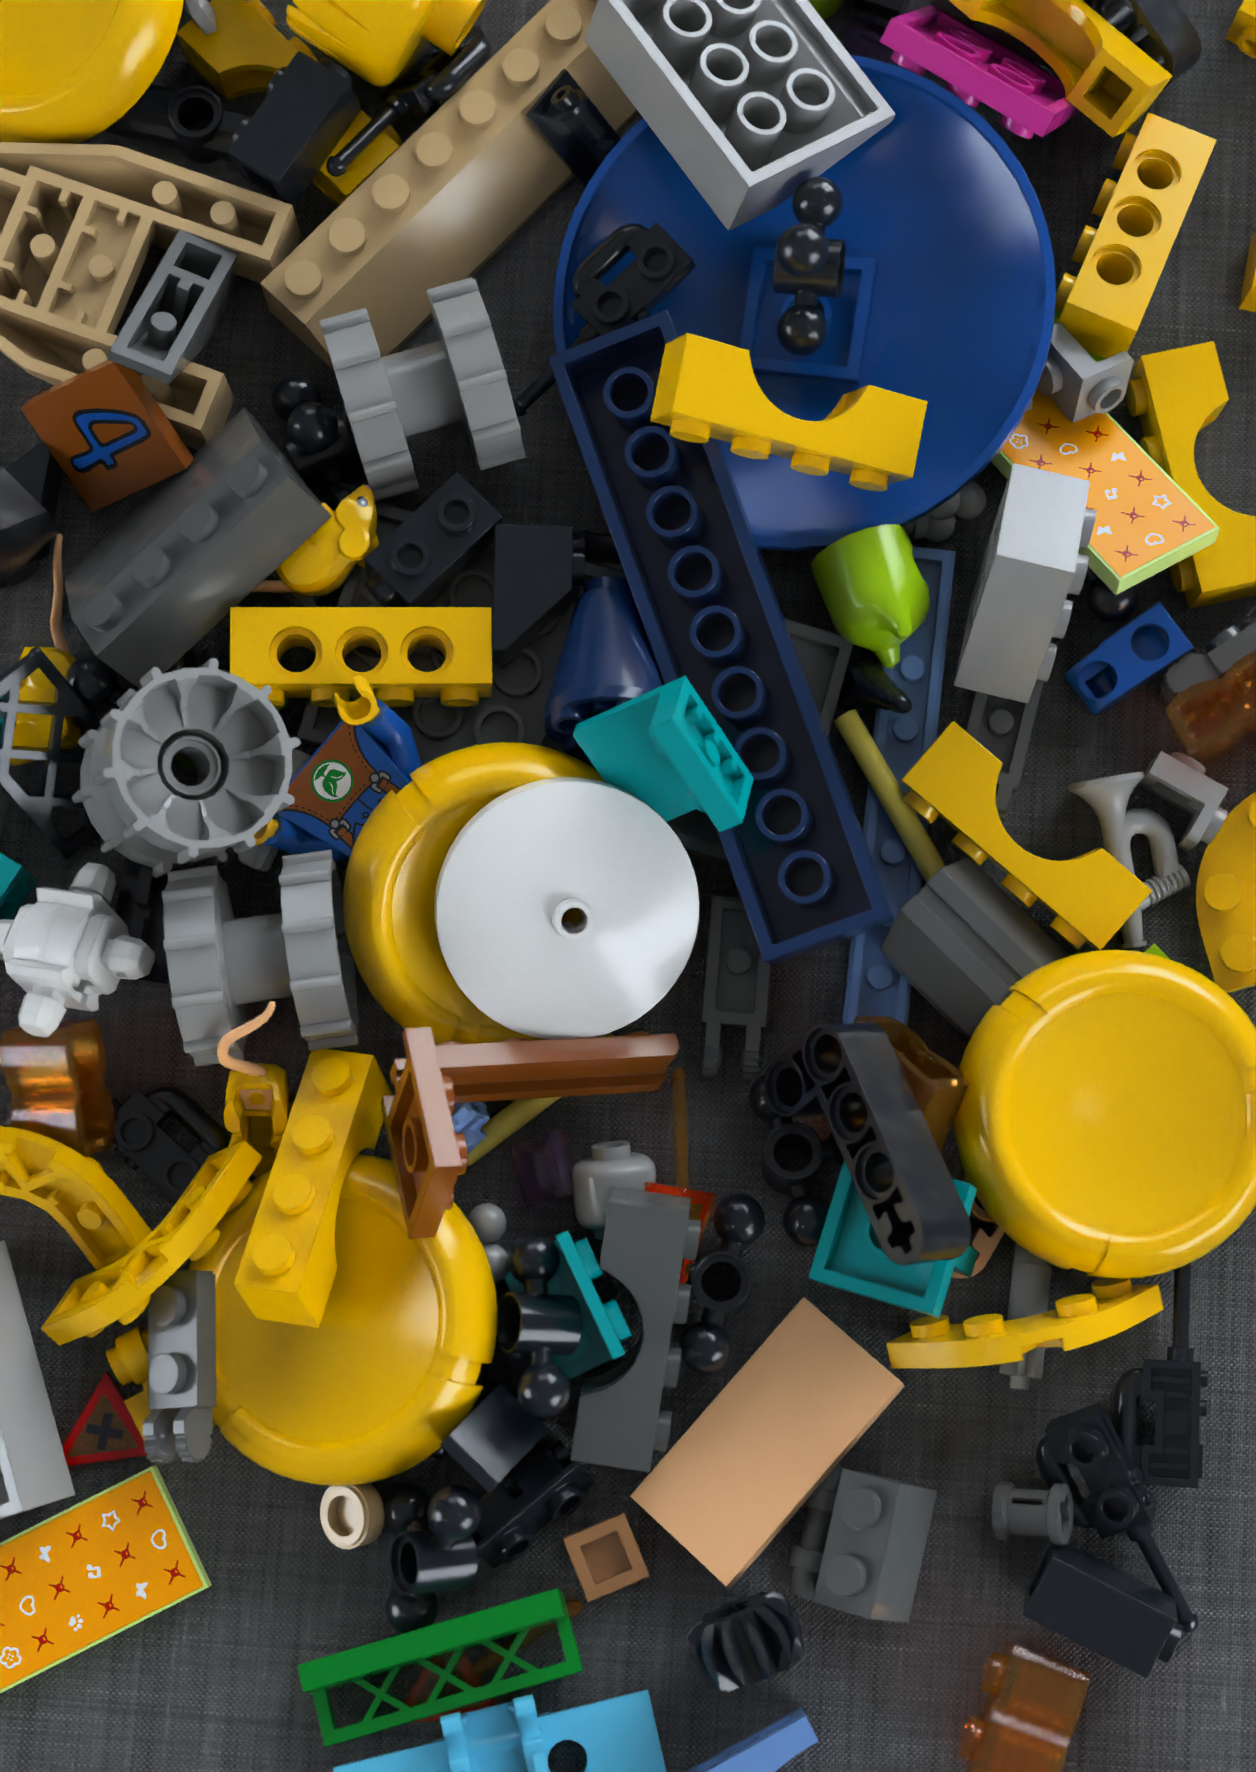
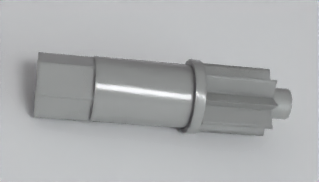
[999,1243,1052,1391]

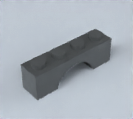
[571,1187,701,1473]

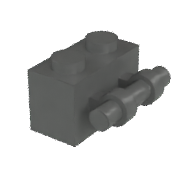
[788,1465,937,1623]

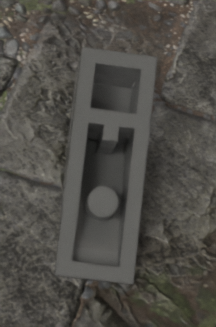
[108,229,238,384]

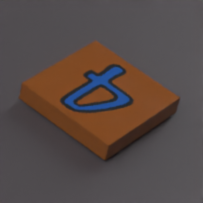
[20,360,194,512]

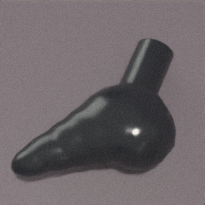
[837,633,912,714]

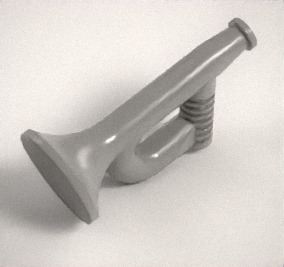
[1067,771,1191,949]

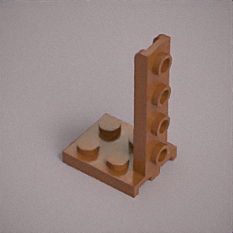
[381,1027,679,1239]

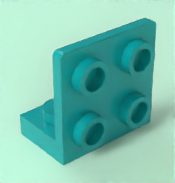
[573,676,754,832]
[504,1230,632,1380]

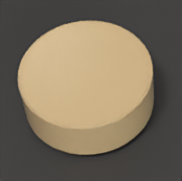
[320,1483,385,1549]

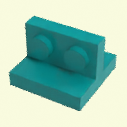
[808,1161,978,1318]

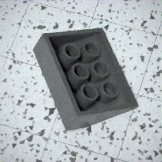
[64,407,332,689]

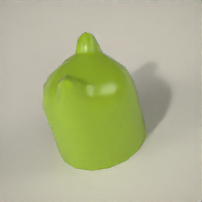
[811,524,930,668]

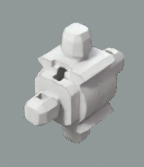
[0,862,155,1038]

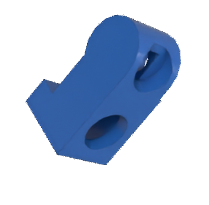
[1064,602,1194,717]

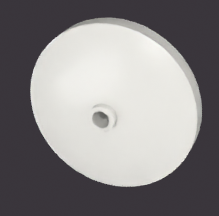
[434,777,699,1040]

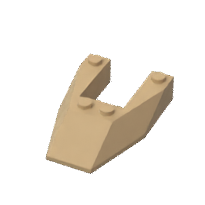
[0,142,301,450]

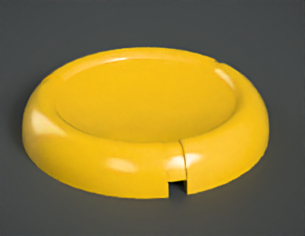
[0,0,184,144]
[343,742,605,1046]
[953,949,1256,1279]
[188,1154,498,1486]

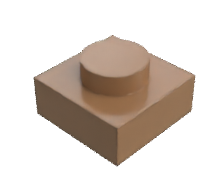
[563,1512,650,1602]

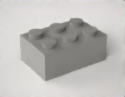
[953,463,1096,704]

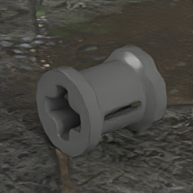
[992,1481,1073,1545]

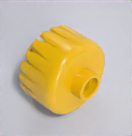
[286,0,487,86]

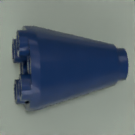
[545,576,665,762]

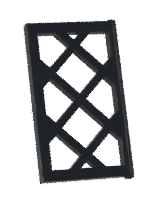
[0,647,100,860]

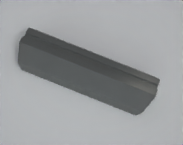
[880,857,1069,1041]

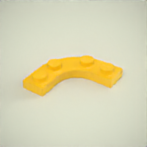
[1196,792,1256,993]
[0,1125,152,1271]
[40,1140,263,1346]
[886,1278,1164,1369]

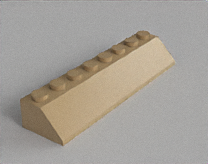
[260,0,639,370]

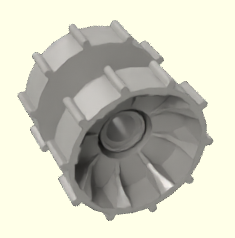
[320,277,526,501]
[72,658,301,878]
[162,849,360,1067]

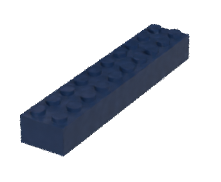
[548,309,895,965]

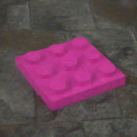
[879,5,1079,139]

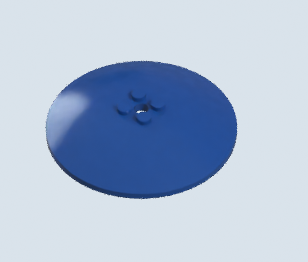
[553,55,1056,551]

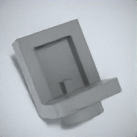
[1037,322,1134,423]
[1138,751,1229,853]

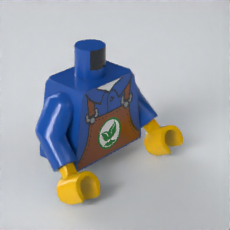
[253,675,422,863]

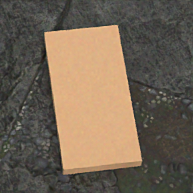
[630,1297,905,1589]

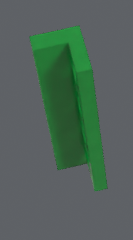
[297,1588,584,1747]

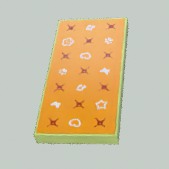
[991,388,1220,595]
[0,1465,212,1693]

